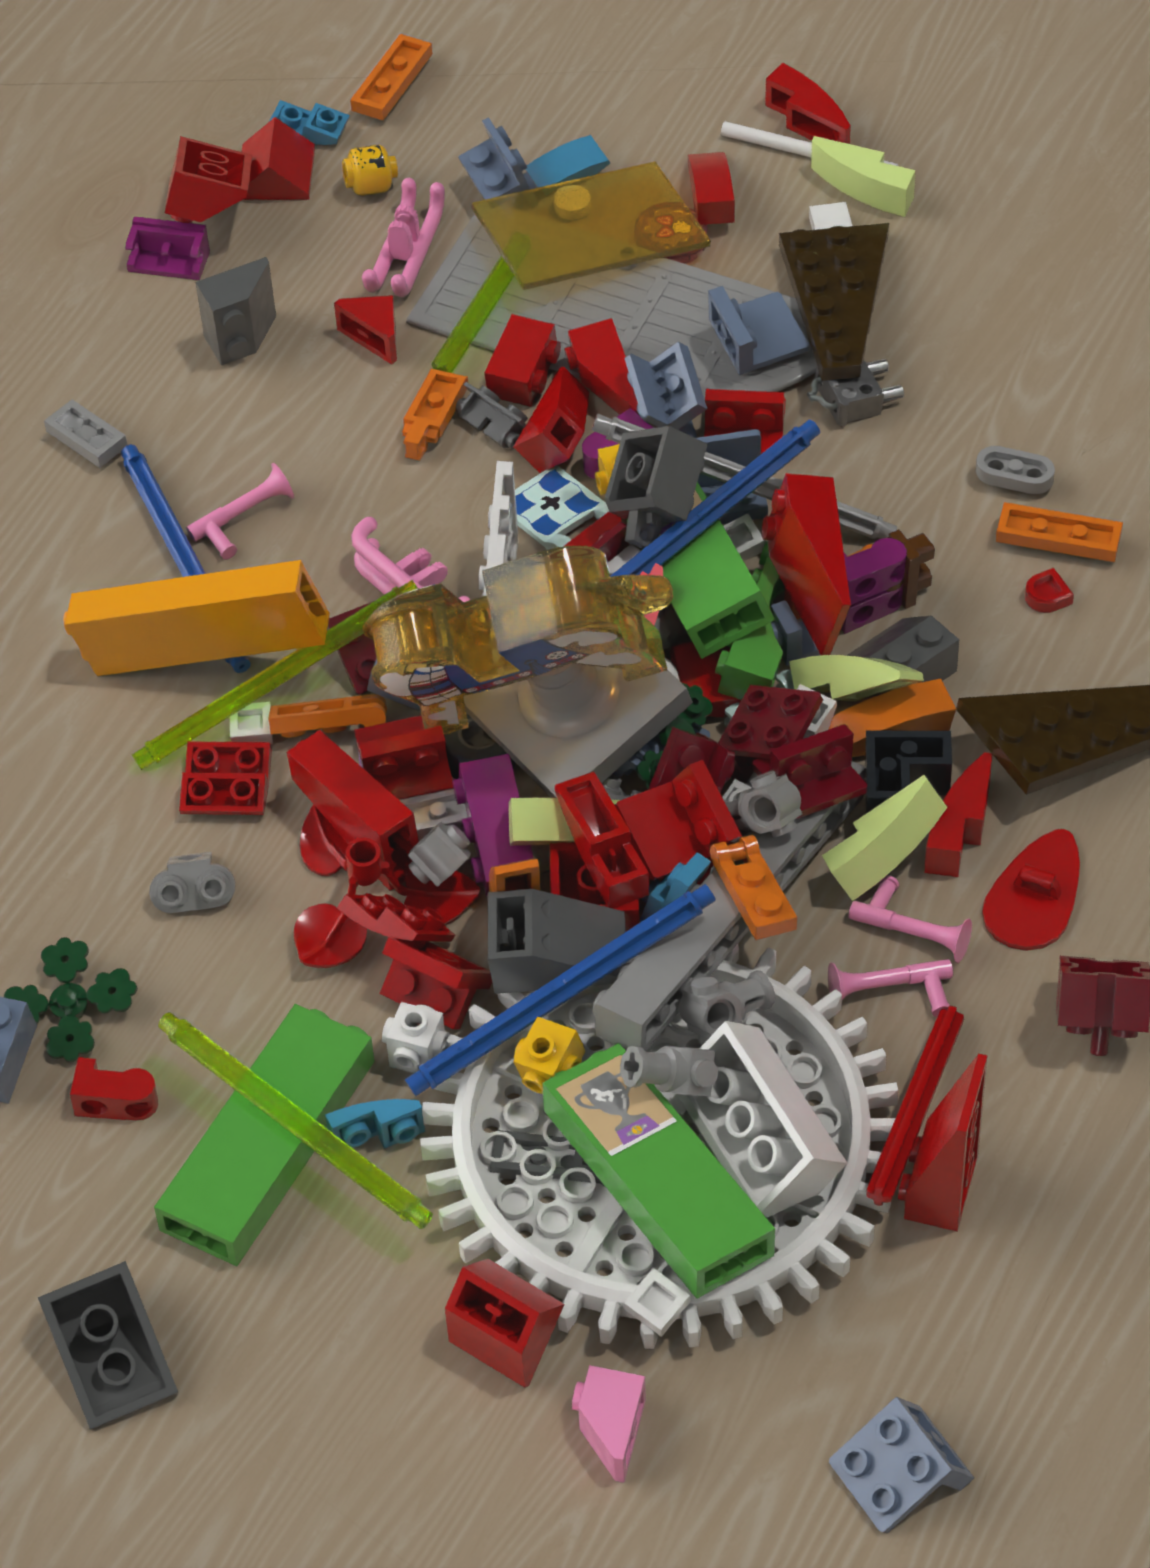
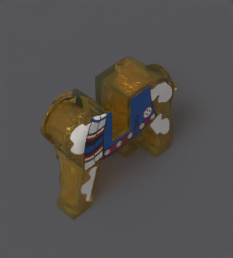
[363,546,674,735]

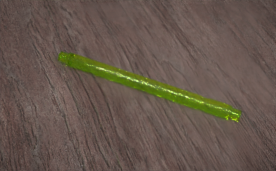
[131,580,420,770]
[158,1012,433,1229]

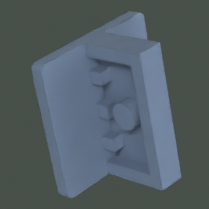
[458,117,538,212]
[625,342,707,438]

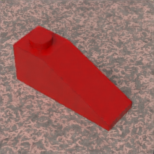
[564,318,640,416]

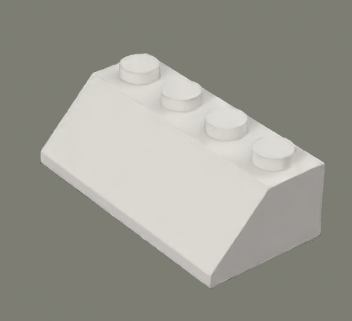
[677,1021,848,1218]

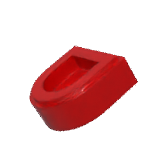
[1025,568,1074,613]

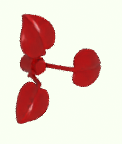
[294,804,480,968]

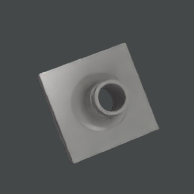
[455,586,693,798]

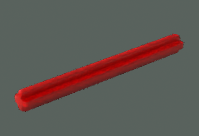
[866,1006,965,1206]

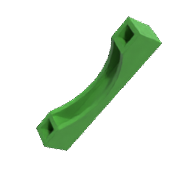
[715,541,785,700]

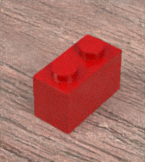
[484,314,561,407]

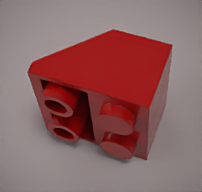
[445,1259,565,1388]

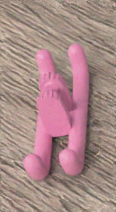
[362,178,445,297]
[351,516,473,624]

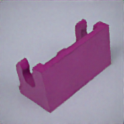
[125,216,210,280]

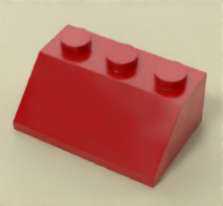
[164,136,252,223]

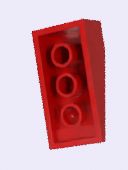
[762,473,851,655]
[898,1053,988,1232]

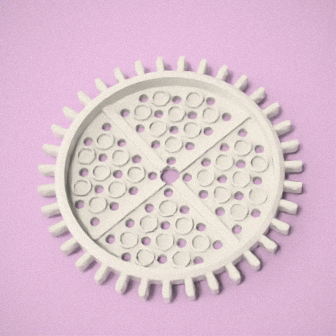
[420,944,898,1349]

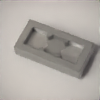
[44,399,127,468]

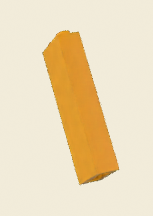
[63,560,330,676]

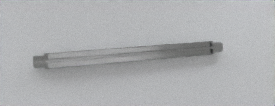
[592,414,897,540]

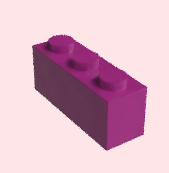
[452,754,534,896]

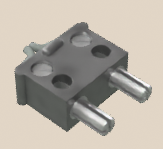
[807,359,904,426]

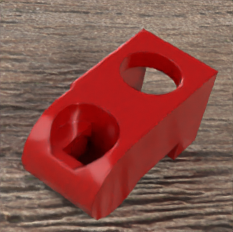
[70,1057,158,1120]

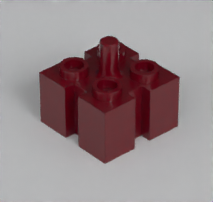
[1056,955,1150,1056]

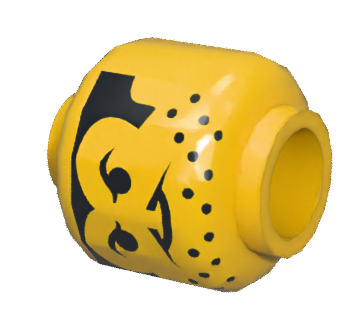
[342,145,398,196]

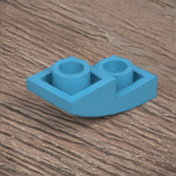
[269,100,350,145]
[525,135,611,199]
[640,852,711,922]
[325,1099,425,1152]

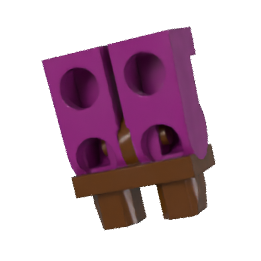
[841,530,935,634]

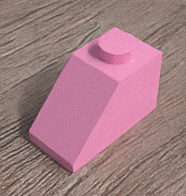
[572,1365,646,1483]

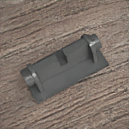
[455,382,528,449]

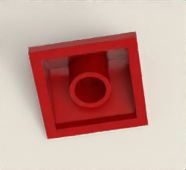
[241,117,315,200]

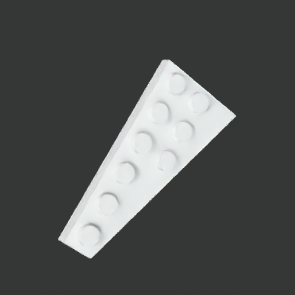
[471,461,519,676]

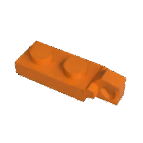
[402,369,468,461]

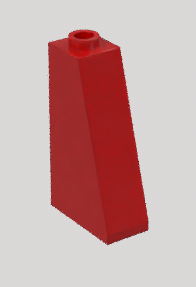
[286,730,419,891]

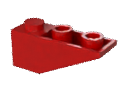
[513,366,589,473]

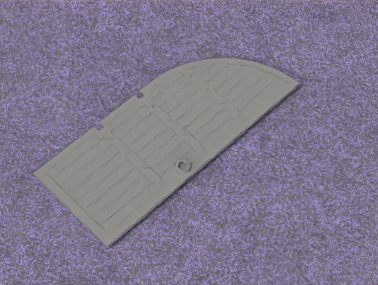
[406,202,817,400]

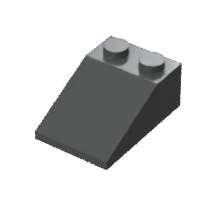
[38,1261,178,1430]

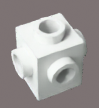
[382,1002,449,1073]

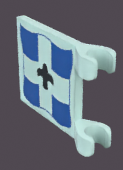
[515,465,609,556]

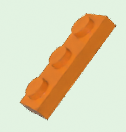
[350,34,433,121]
[996,502,1123,562]

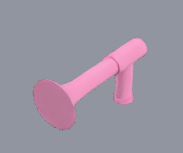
[186,463,294,560]
[849,875,972,963]
[828,959,953,1017]

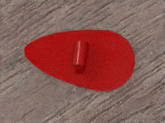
[982,829,1080,951]

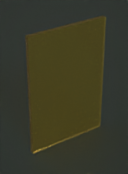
[471,161,711,290]

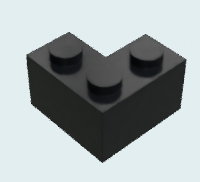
[865,730,952,813]

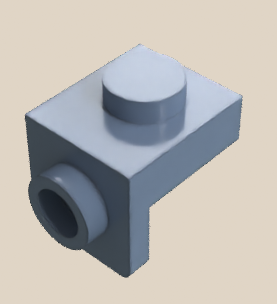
[771,600,820,666]

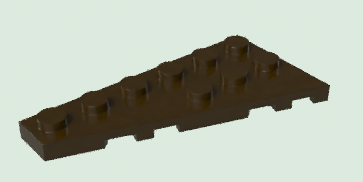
[779,223,889,381]
[956,685,1150,795]

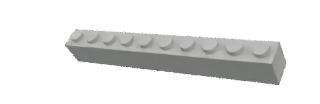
[592,761,866,1051]

